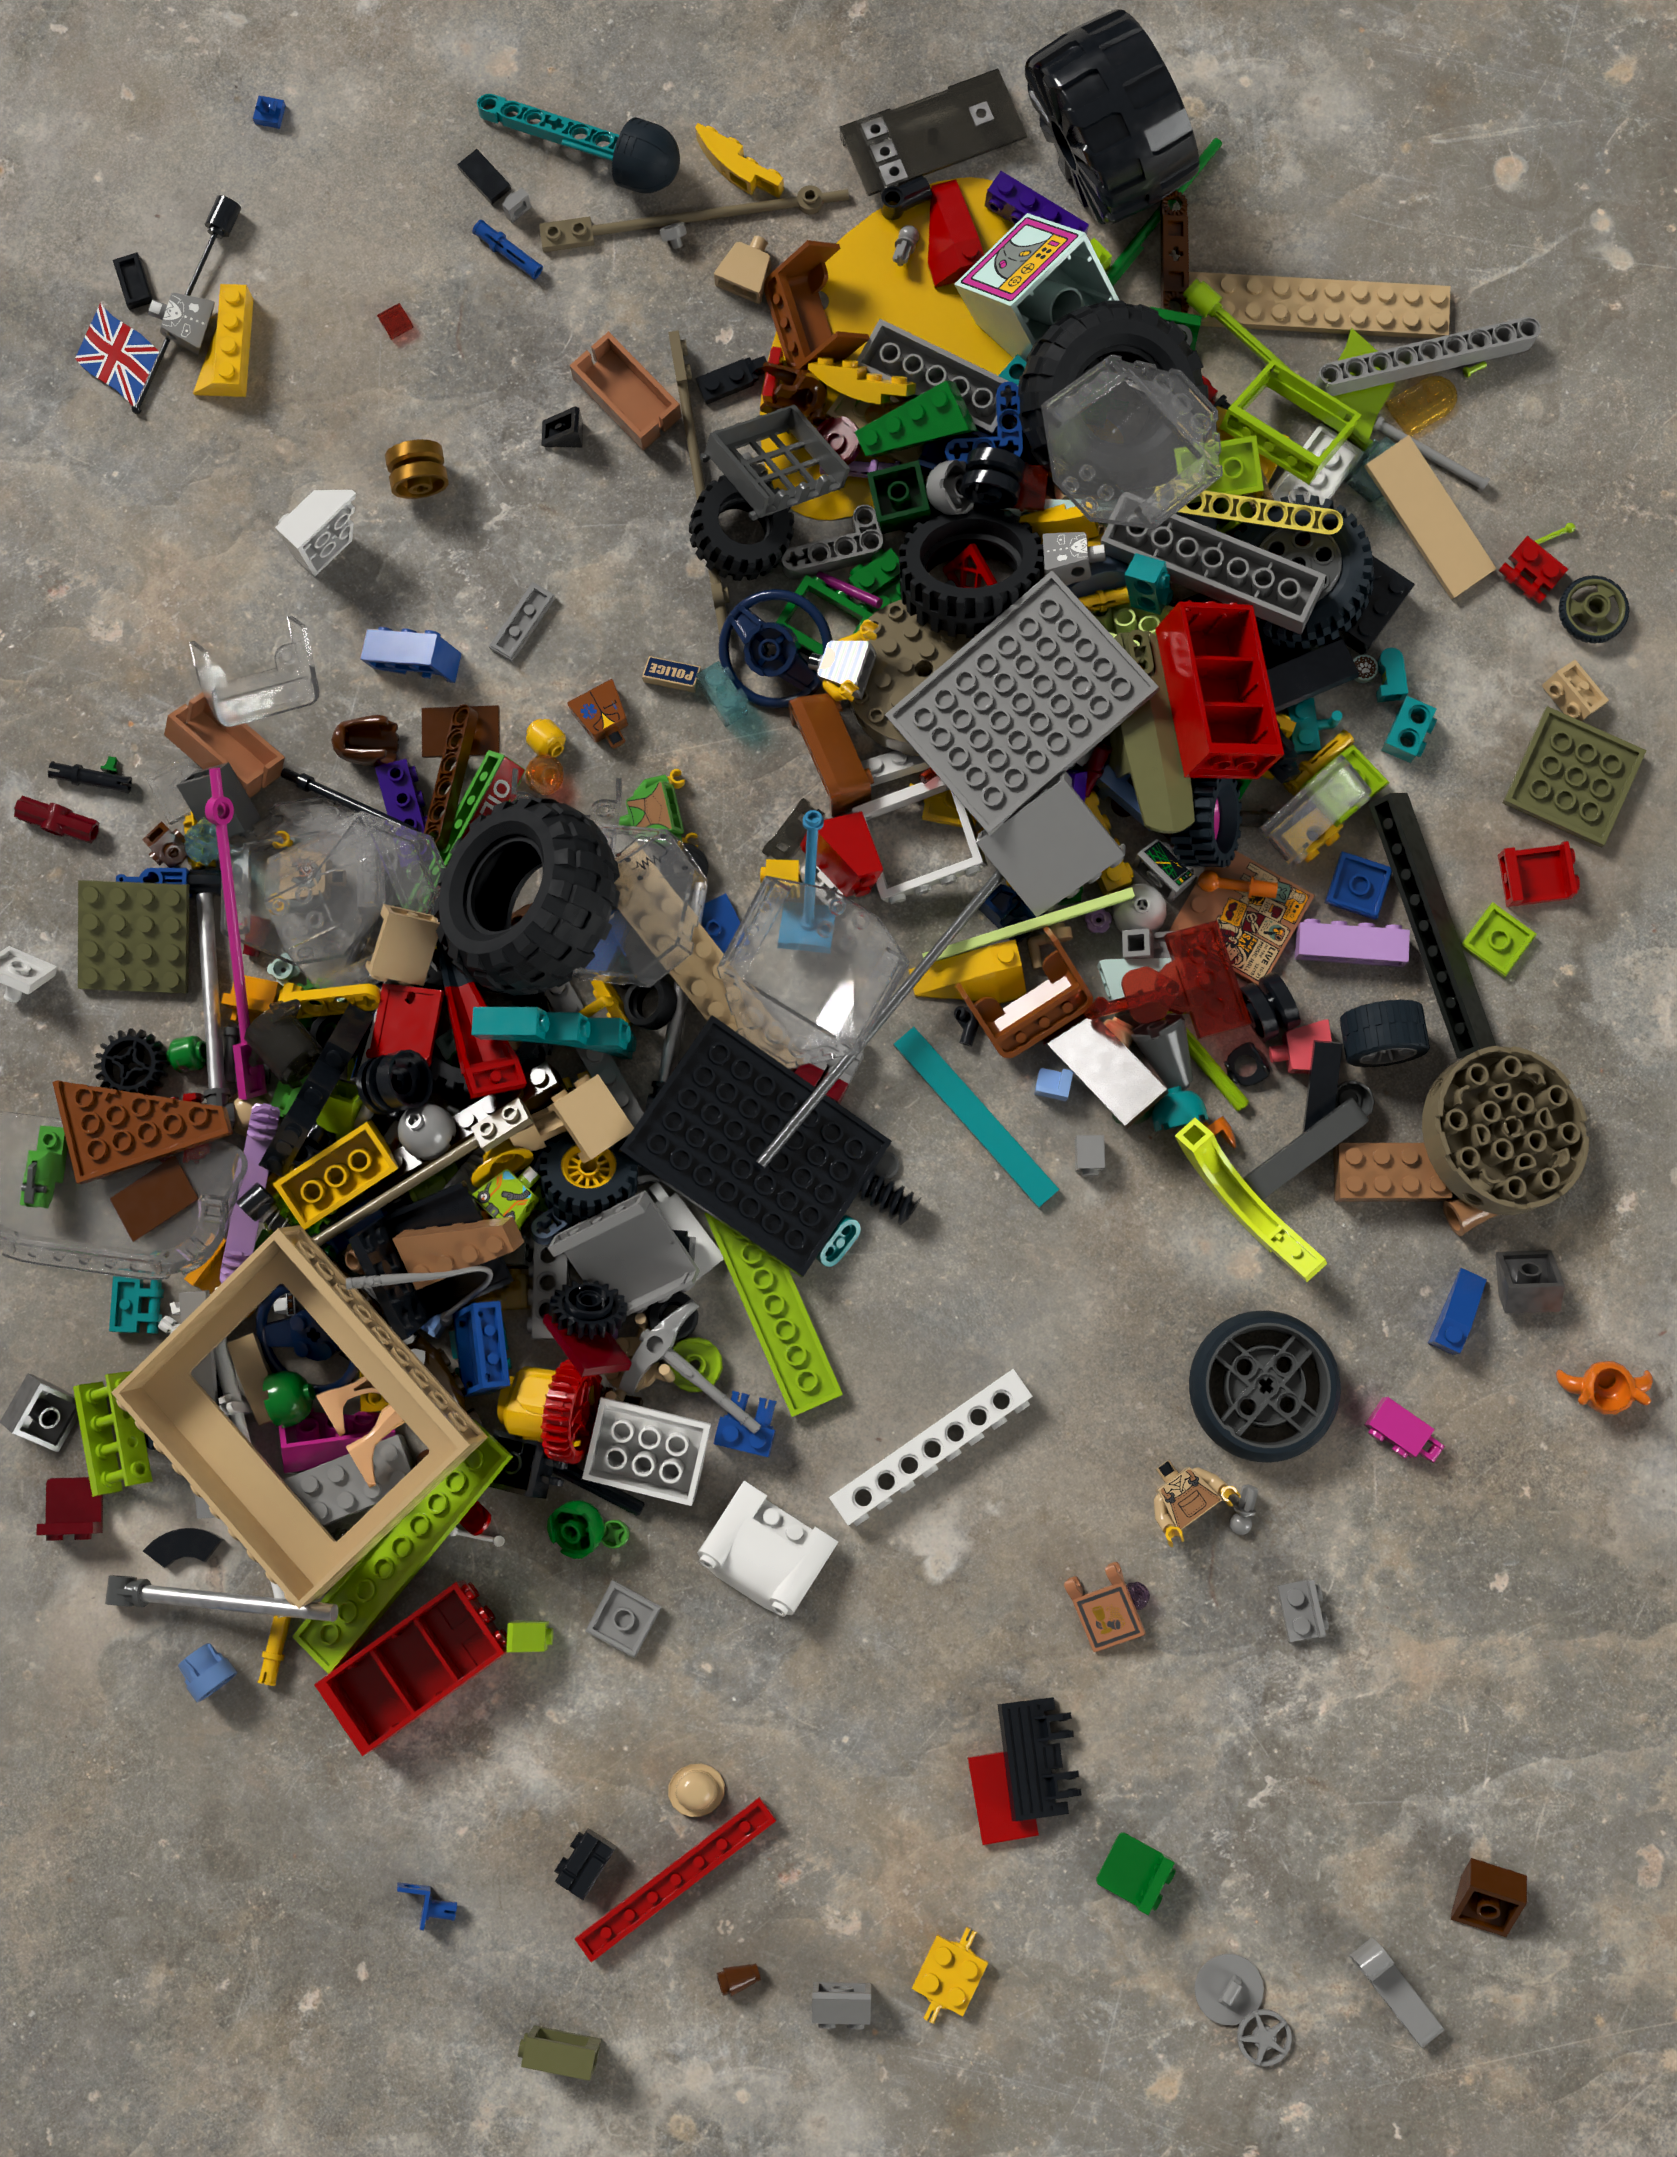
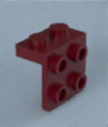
[36,1477,103,1541]

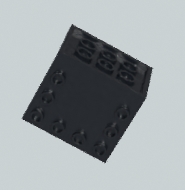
[348,1180,514,1341]

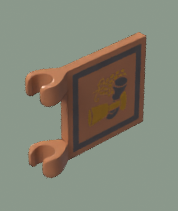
[1064,1562,1146,1652]

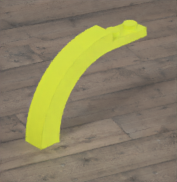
[1175,1118,1327,1282]

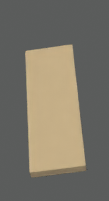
[1364,435,1497,599]

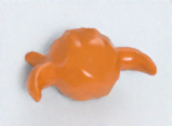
[1556,1361,1653,1415]

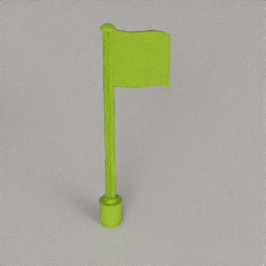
[1183,279,1395,452]

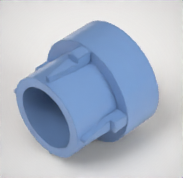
[178,1643,238,1703]

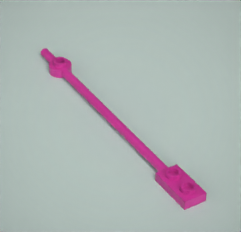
[205,768,267,1100]

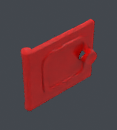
[366,983,444,1066]

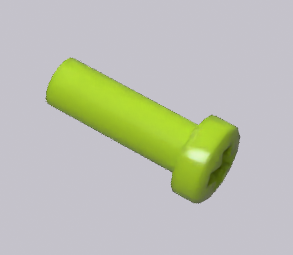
[1463,361,1487,378]

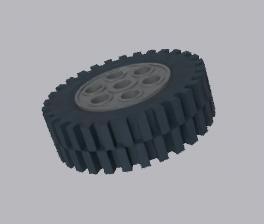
[1233,495,1374,649]

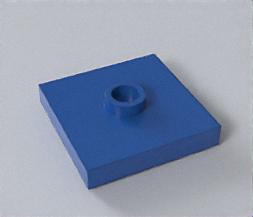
[1324,851,1392,920]
[701,893,750,955]

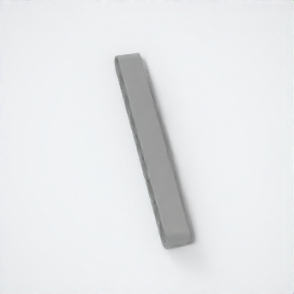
[1314,317,1541,396]

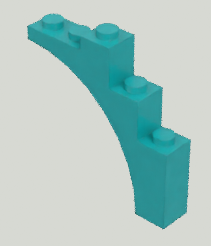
[471,1007,637,1060]

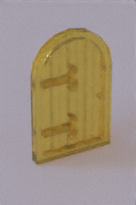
[1385,376,1457,437]

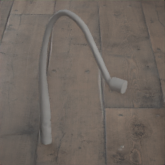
[345,1266,493,1326]

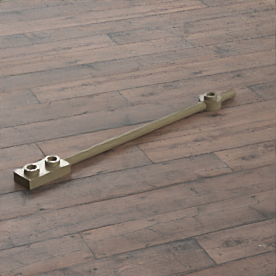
[539,185,849,252]
[668,330,730,635]
[312,1097,533,1247]

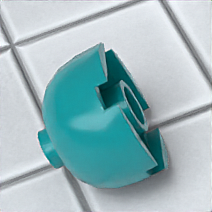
[1152,1086,1209,1132]

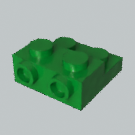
[848,548,901,614]

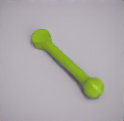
[1535,523,1575,545]

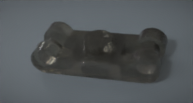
[762,798,825,860]

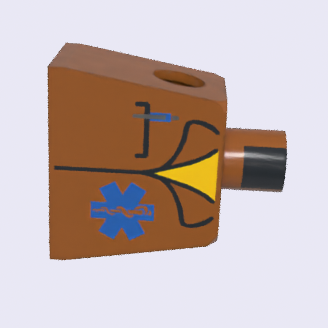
[567,679,628,749]

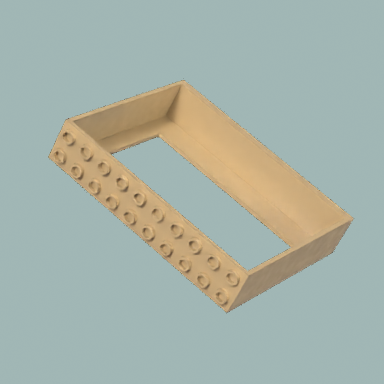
[111,1225,488,1609]

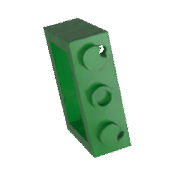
[776,575,873,657]

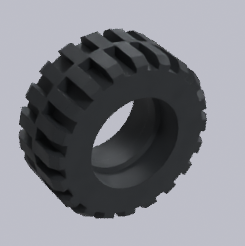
[689,475,795,581]

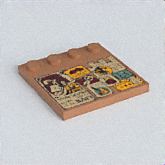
[1169,851,1315,987]

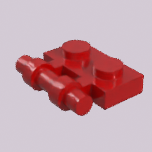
[1498,536,1568,604]

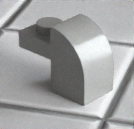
[1122,928,1183,959]

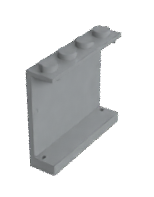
[976,771,1126,917]
[548,1190,700,1317]

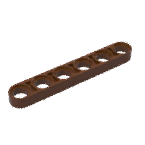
[422,704,478,853]

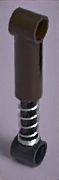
[236,1182,384,1316]

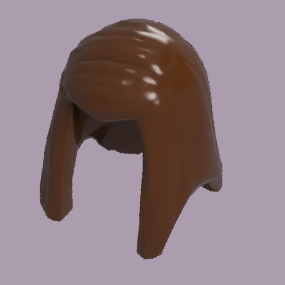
[331,715,399,767]

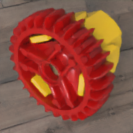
[497,1359,603,1464]

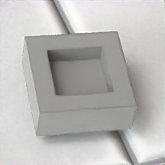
[502,187,532,223]

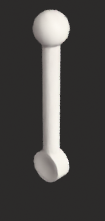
[449,1527,505,1547]

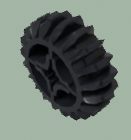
[94,1028,170,1095]

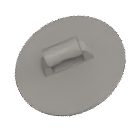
[1195,1954,1264,2025]

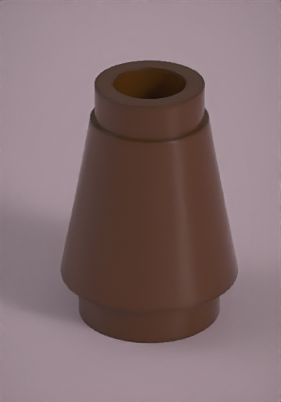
[716,1963,761,1997]

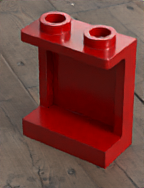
[1498,841,1580,907]

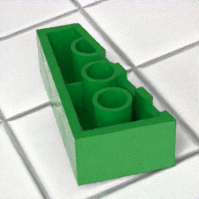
[855,380,978,457]

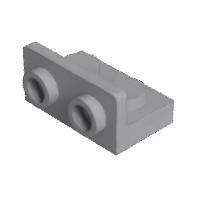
[1277,1579,1329,1642]

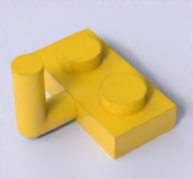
[578,976,633,1026]

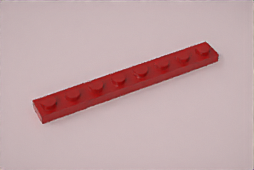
[574,1796,777,1963]

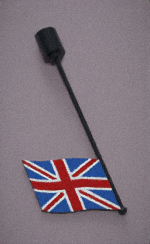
[75,195,241,414]

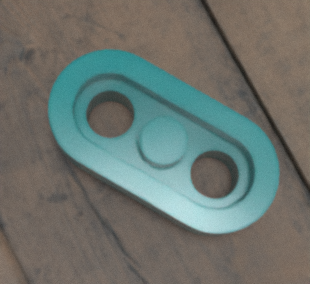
[816,1215,861,1267]

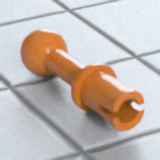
[1198,870,1278,899]

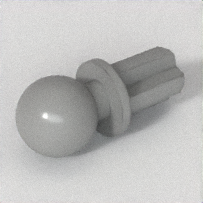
[892,225,919,266]
[1230,1484,1258,1535]

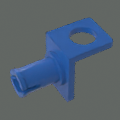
[397,1882,457,1931]

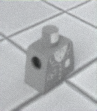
[148,293,215,355]
[1043,532,1106,585]

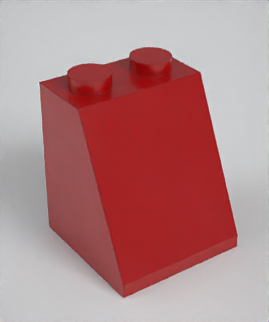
[800,811,883,897]

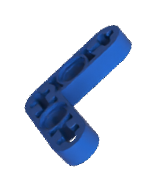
[945,381,1023,462]

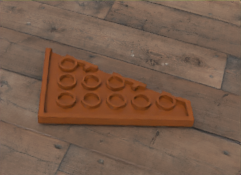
[52,1080,233,1185]

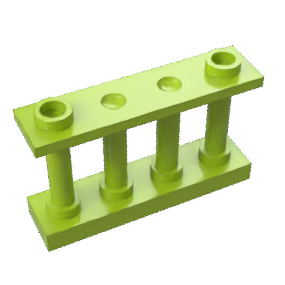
[73,1371,153,1497]

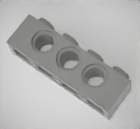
[527,1227,570,1340]

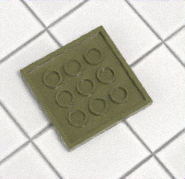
[1502,706,1647,848]
[78,880,189,993]

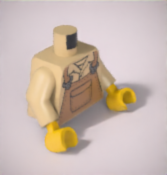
[1154,1460,1241,1547]

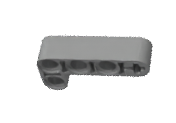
[782,505,883,579]
[1350,1937,1444,2048]

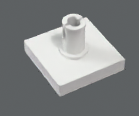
[0,946,57,1003]

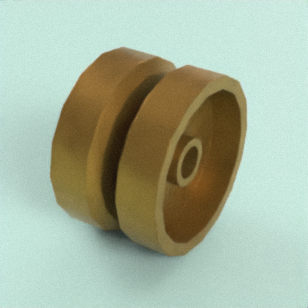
[385,439,449,499]

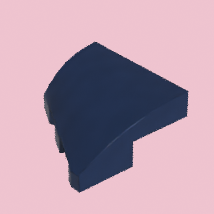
[979,884,1051,945]

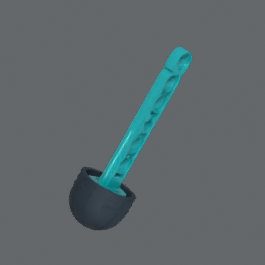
[477,94,680,194]

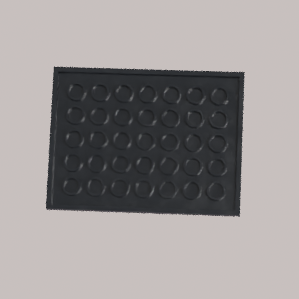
[618,1015,892,1278]

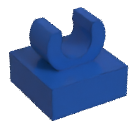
[253,95,286,129]

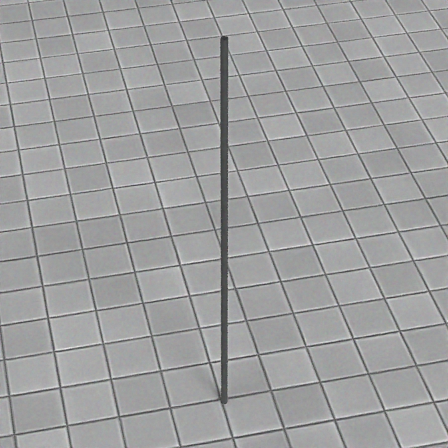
[756,767,1083,1168]

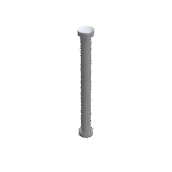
[1372,416,1490,493]

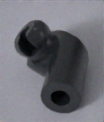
[954,1006,979,1047]

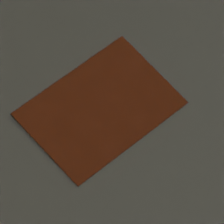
[422,705,499,757]
[110,1155,198,1242]

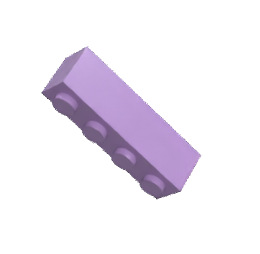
[1295,919,1410,967]

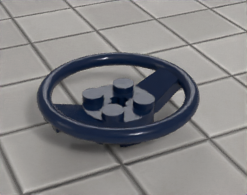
[719,589,833,709]
[256,1284,359,1396]

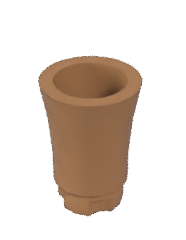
[1443,1198,1497,1236]

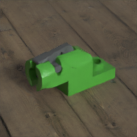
[20,1125,68,1209]

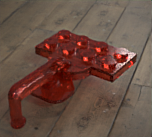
[1084,920,1251,1040]

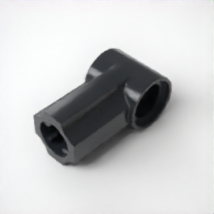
[881,175,933,220]
[187,867,244,899]

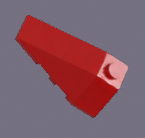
[928,179,984,288]

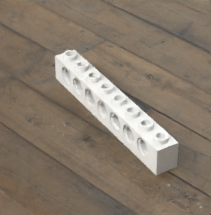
[829,1369,1033,1527]

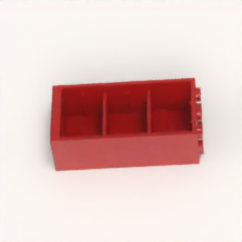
[1155,600,1284,779]
[314,1580,508,1756]

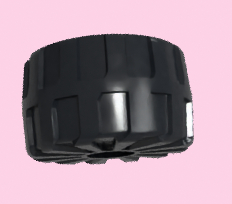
[1025,9,1199,225]

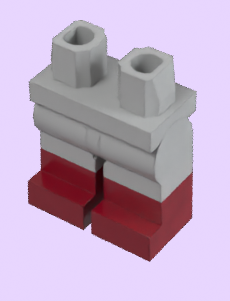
[795,1020,865,1104]

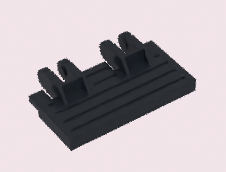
[997,1697,1082,1821]

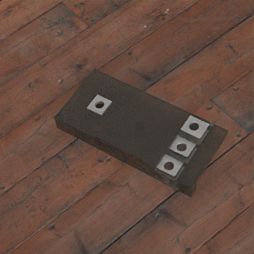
[839,68,1027,196]

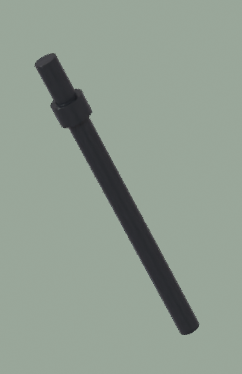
[281,768,418,838]

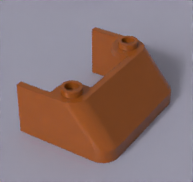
[764,240,870,370]
[789,693,874,816]
[955,926,1093,1058]

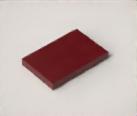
[542,1314,632,1377]

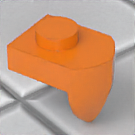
[1202,1116,1236,1149]

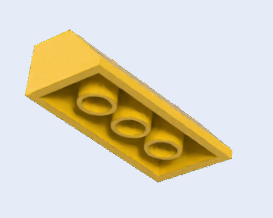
[273,1120,398,1230]

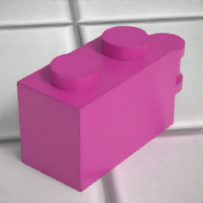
[1364,1397,1445,1463]

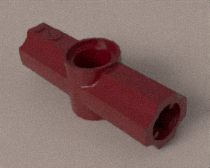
[14,796,100,844]

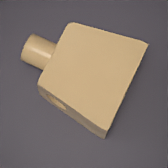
[714,236,771,305]

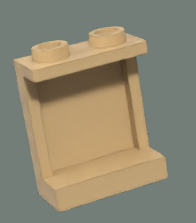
[365,904,441,987]
[547,1074,634,1164]

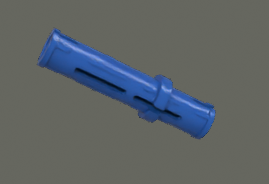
[472,220,543,279]

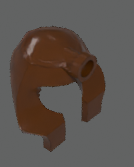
[760,362,828,426]

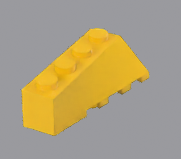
[193,284,254,397]

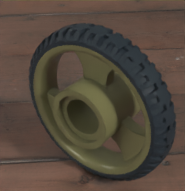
[1558,575,1629,644]

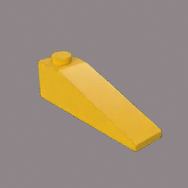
[909,939,1026,1004]

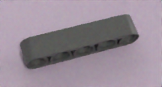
[1243,1098,1369,1200]

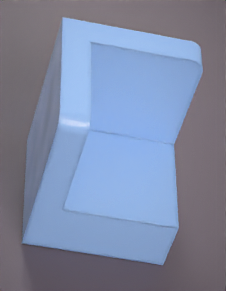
[1034,1068,1073,1101]

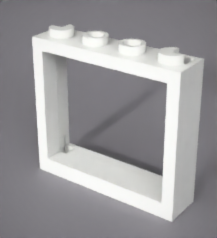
[852,776,988,904]

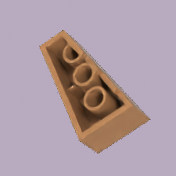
[393,1217,524,1290]

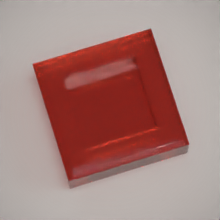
[377,303,414,340]

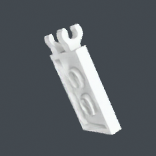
[649,1181,724,1282]

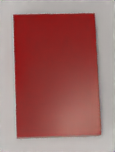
[967,1751,1039,1845]

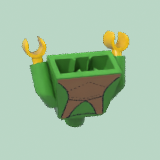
[617,769,699,848]

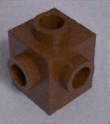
[142,821,190,868]

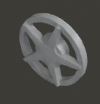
[1237,2009,1292,2066]

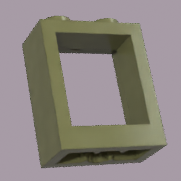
[518,2025,601,2081]

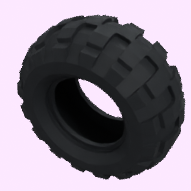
[1018,300,1209,498]
[434,797,620,996]

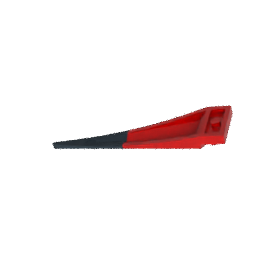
[428,902,527,1099]

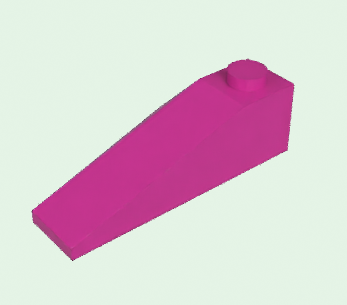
[278,1408,395,1473]

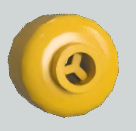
[526,719,566,759]

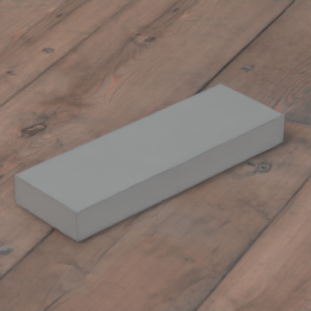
[489,582,556,663]

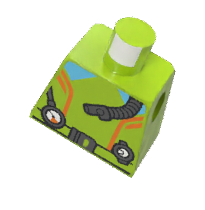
[472,1166,541,1229]

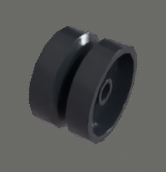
[960,447,1026,509]
[1237,972,1301,1042]

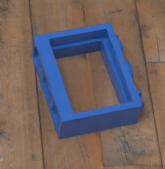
[453,1301,510,1397]

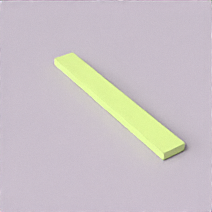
[922,887,1135,961]

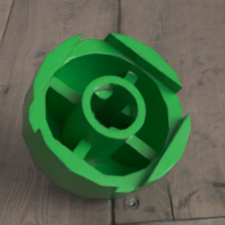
[263,1371,315,1428]
[547,1500,605,1559]

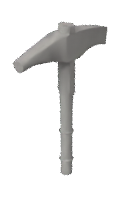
[619,1299,761,1434]

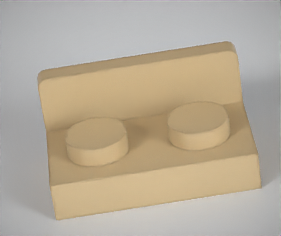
[1542,660,1609,721]

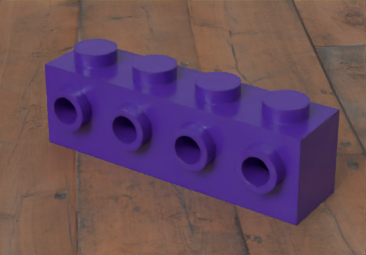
[985,171,1089,235]
[375,759,435,874]

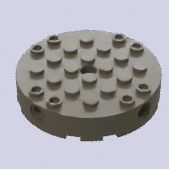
[849,600,978,757]
[1422,1045,1589,1215]

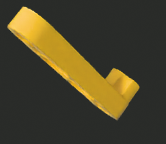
[276,983,381,1019]

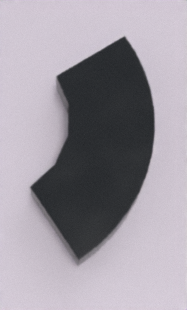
[143,1528,223,1568]

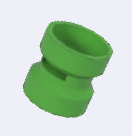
[601,1520,630,1549]

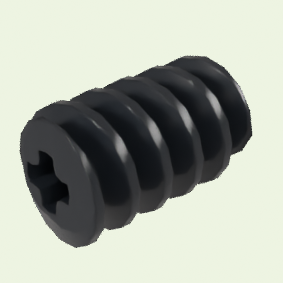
[860,1168,922,1225]

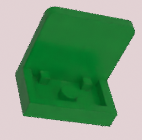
[1096,1832,1176,1916]

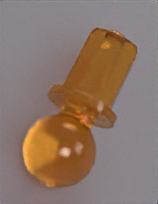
[864,400,909,424]

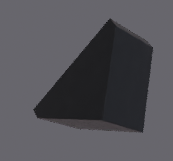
[541,406,583,448]

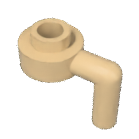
[1027,923,1073,970]

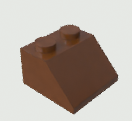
[1451,1858,1527,1937]

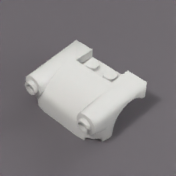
[697,1481,838,1617]

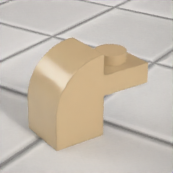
[510,1104,567,1151]

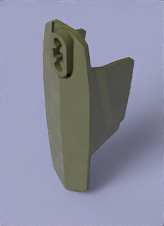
[1102,629,1195,834]

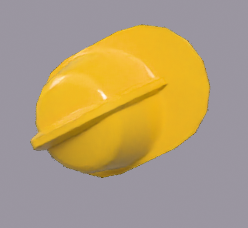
[471,1138,534,1188]

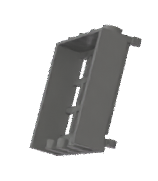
[700,405,850,521]

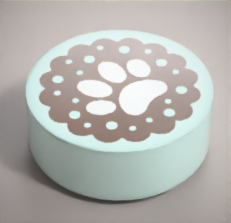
[1353,655,1378,683]

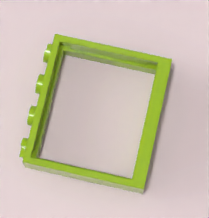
[1219,359,1362,485]

